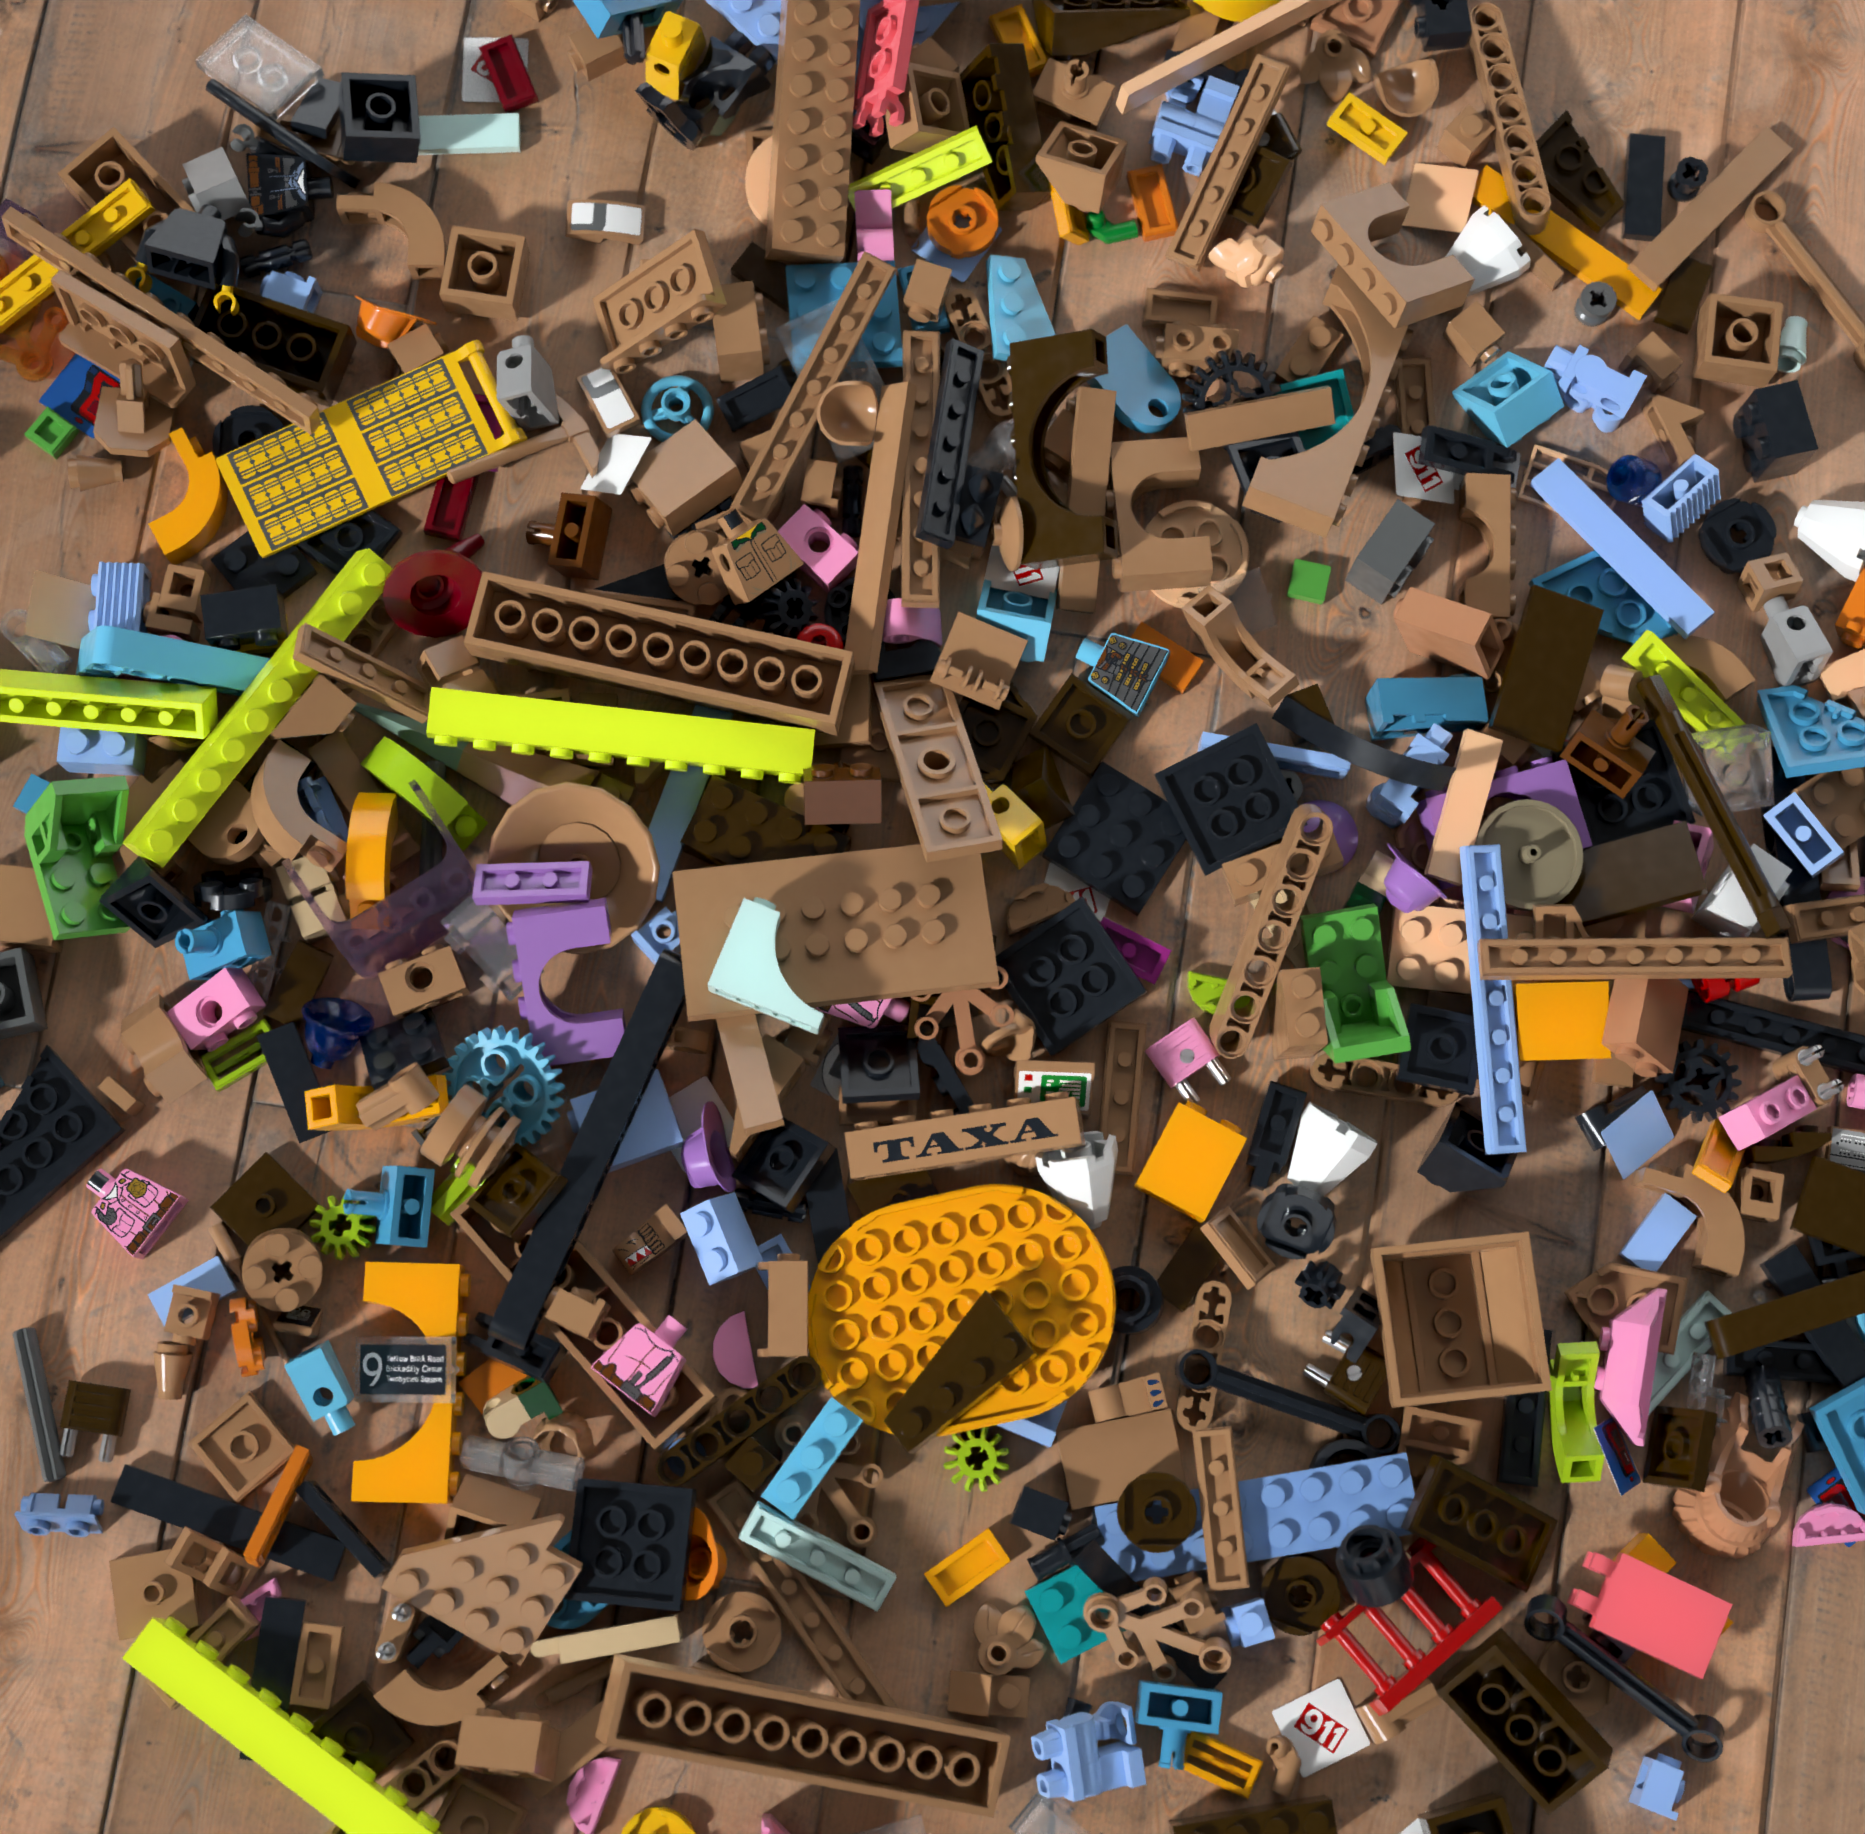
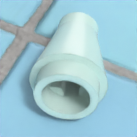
[1777,316,1808,373]

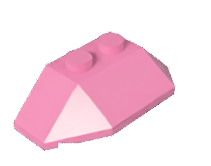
[1594,1288,1667,1447]

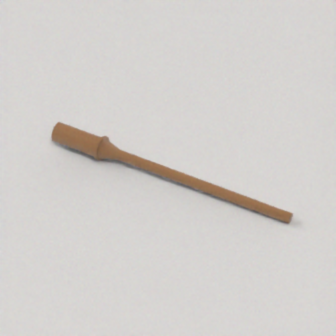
[208,1222,291,1364]

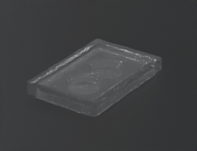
[195,14,324,121]

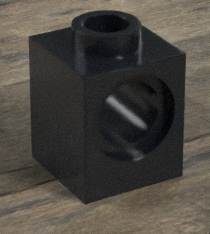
[1009,1486,1073,1541]

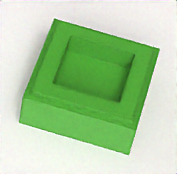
[24,406,80,460]
[1286,558,1331,605]

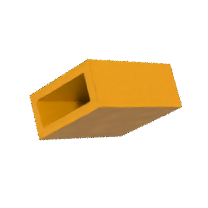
[1512,981,1611,1061]
[1133,1101,1247,1223]

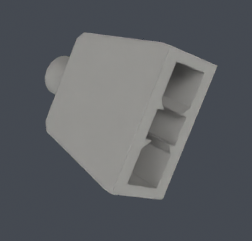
[497,335,559,432]
[1760,596,1833,687]

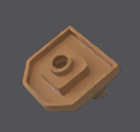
[93,358,177,458]

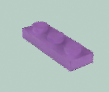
[472,861,593,905]

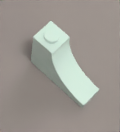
[708,897,824,1035]

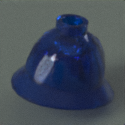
[301,997,375,1069]

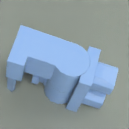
[1149,75,1240,176]
[1544,345,1647,433]
[1366,723,1453,829]
[1031,1701,1146,1802]

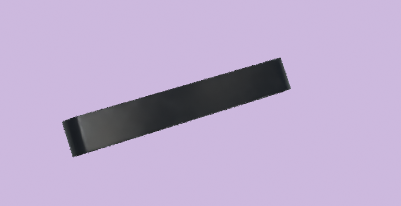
[1755,747,1832,1002]

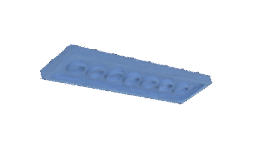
[1094,1452,1415,1582]

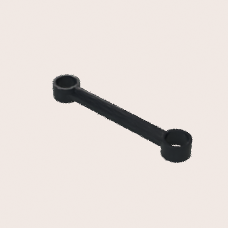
[1175,1349,1401,1454]
[1524,1594,1725,1762]

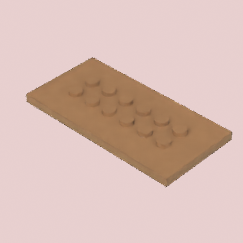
[672,844,999,1022]

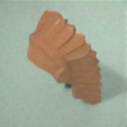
[1672,1392,1805,1559]

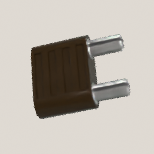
[59,1380,131,1463]

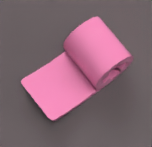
[855,189,894,262]
[883,598,942,647]

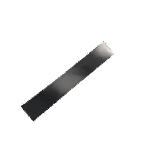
[1272,696,1456,791]
[1073,1539,1227,1689]

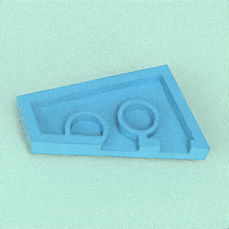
[986,255,1056,361]

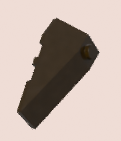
[1032,0,1191,60]

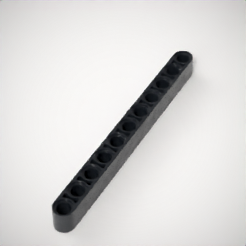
[488,948,686,1351]

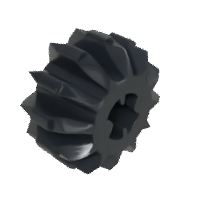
[755,578,819,639]

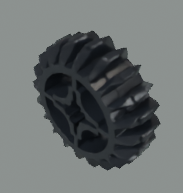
[1182,349,1281,450]

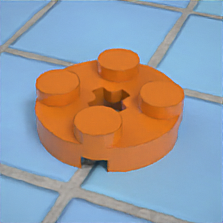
[927,185,998,259]
[229,1296,266,1377]

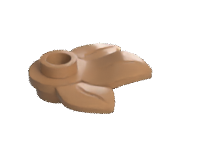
[1300,29,1371,103]
[973,1601,1047,1676]

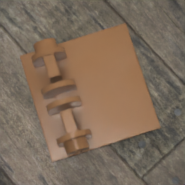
[930,611,1028,710]

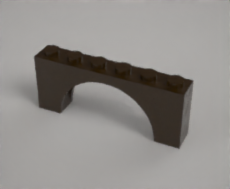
[1007,329,1119,570]

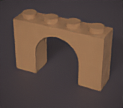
[1311,182,1475,329]
[1105,437,1213,592]

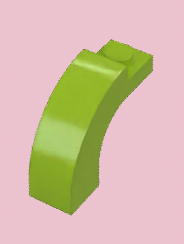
[360,736,488,851]
[1548,1341,1605,1483]

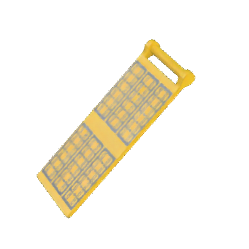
[216,340,527,558]

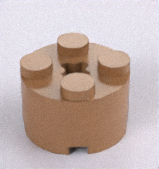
[242,1228,323,1312]

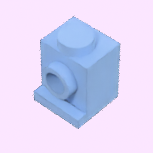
[260,270,323,314]
[631,906,681,965]
[1220,1597,1275,1648]
[1628,1753,1685,1821]

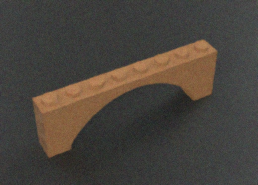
[1242,264,1417,538]

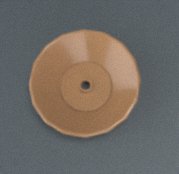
[488,782,660,955]

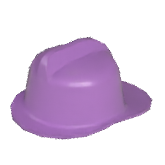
[1384,843,1447,913]
[681,1101,736,1192]

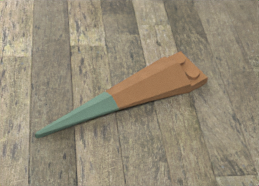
[353,702,638,806]

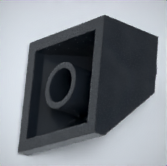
[1227,431,1305,523]
[1417,1101,1518,1193]

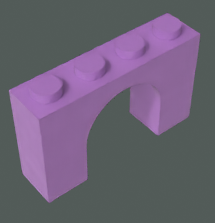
[1416,756,1593,890]
[506,897,626,1066]

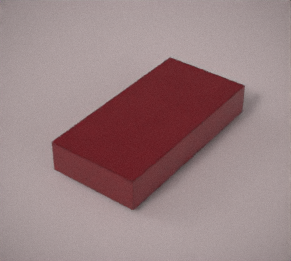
[479,34,539,113]
[423,474,480,542]

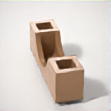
[1458,473,1516,620]

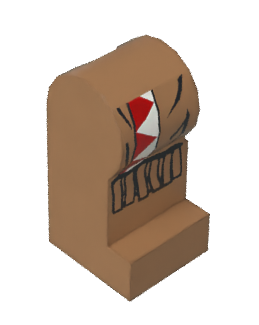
[612,1204,689,1275]

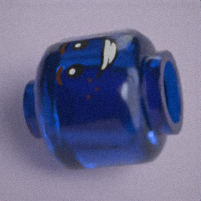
[1606,454,1662,507]

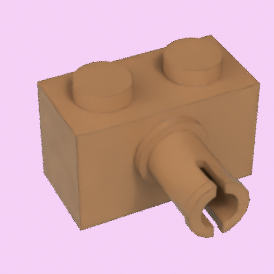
[1033,58,1115,132]

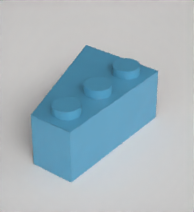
[1365,673,1489,741]

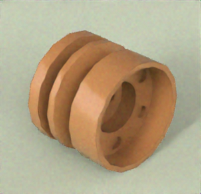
[420,1084,522,1189]

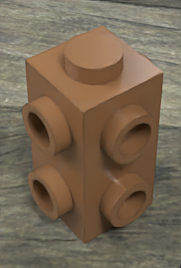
[1154,321,1239,380]

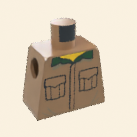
[712,508,804,605]

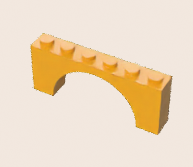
[351,1262,471,1504]

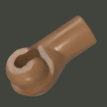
[1266,1735,1302,1797]

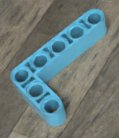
[76,626,270,696]

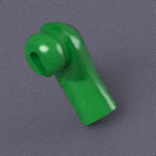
[1086,210,1138,244]

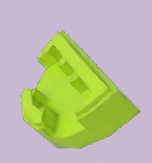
[1187,971,1250,1015]

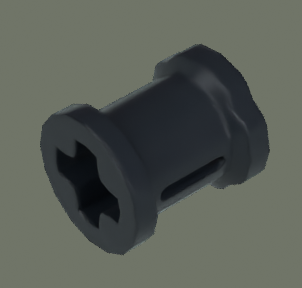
[1667,157,1708,202]

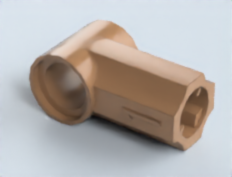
[356,1062,439,1131]
[1355,1678,1441,1745]

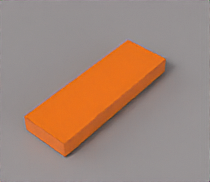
[243,1444,313,1568]

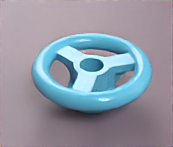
[641,375,714,442]

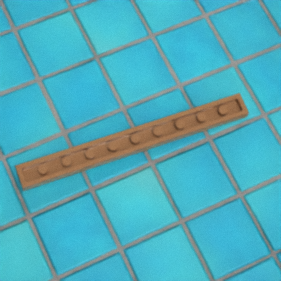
[1,206,321,435]

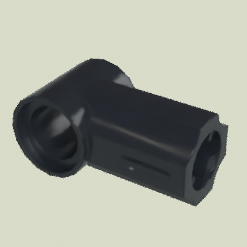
[1575,1085,1648,1151]

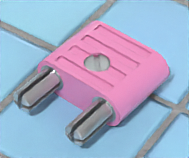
[1145,1017,1231,1104]

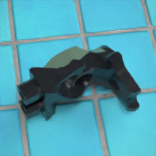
[635,29,776,151]

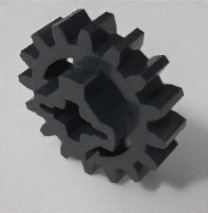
[1654,1039,1742,1124]

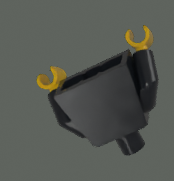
[125,204,240,316]

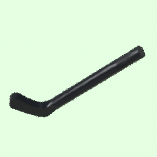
[206,79,361,189]

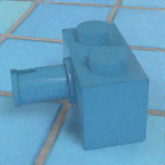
[175,909,272,980]
[343,1166,435,1248]
[1134,1679,1223,1770]

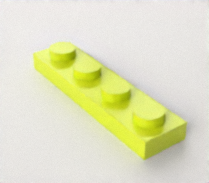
[848,125,992,211]
[1621,630,1751,757]

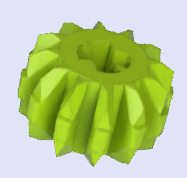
[309,1194,377,1260]
[943,1427,1009,1492]

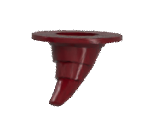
[382,533,485,638]

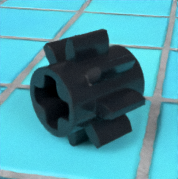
[1295,1261,1347,1309]

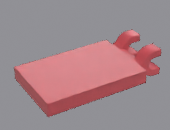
[852,0,919,138]
[1567,1551,1733,1679]

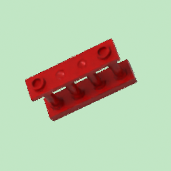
[1315,1538,1503,1717]

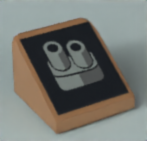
[272,1305,323,1338]

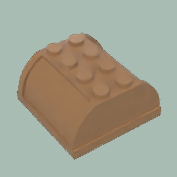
[1370,1231,1552,1408]

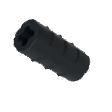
[1744,1365,1793,1449]

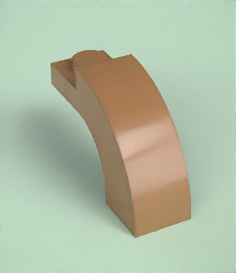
[373,1654,513,1726]

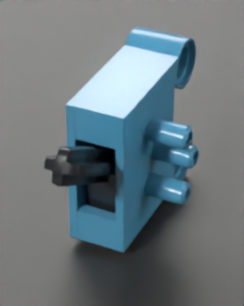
[573,0,683,65]

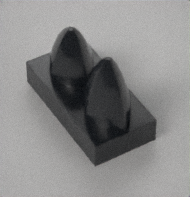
[955,465,1004,548]

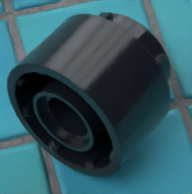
[1112,1266,1164,1335]
[1336,1525,1414,1607]

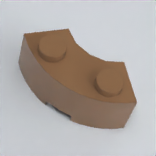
[120,994,207,1105]

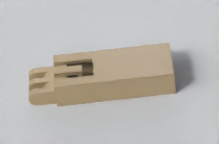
[531,1613,684,1664]

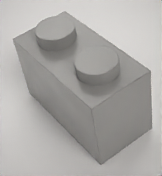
[182,147,251,220]

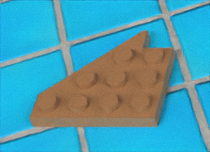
[381,1513,583,1666]

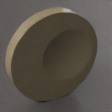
[1475,799,1583,911]

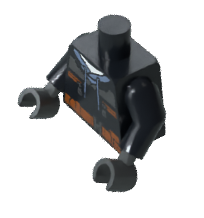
[230,124,334,238]

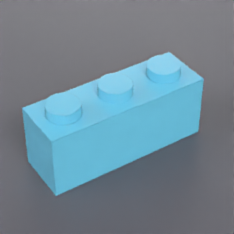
[761,1397,864,1520]

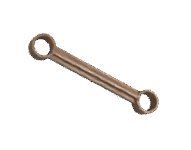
[1744,191,1865,373]

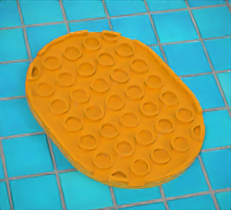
[808,1184,1116,1437]

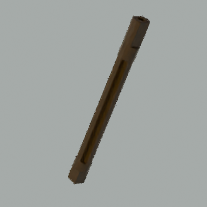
[1636,675,1792,938]

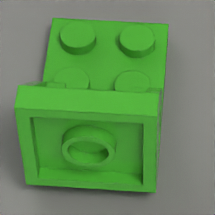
[24,776,130,940]
[1299,903,1411,1064]

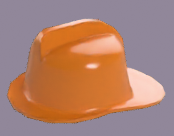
[354,295,438,349]
[685,1507,727,1601]

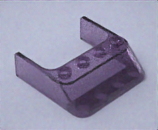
[282,779,485,978]

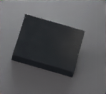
[99,856,208,948]

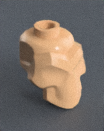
[1209,232,1285,288]

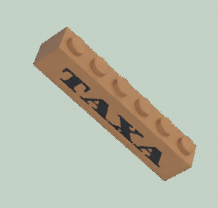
[844,1091,1086,1181]

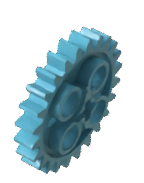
[442,1025,565,1147]

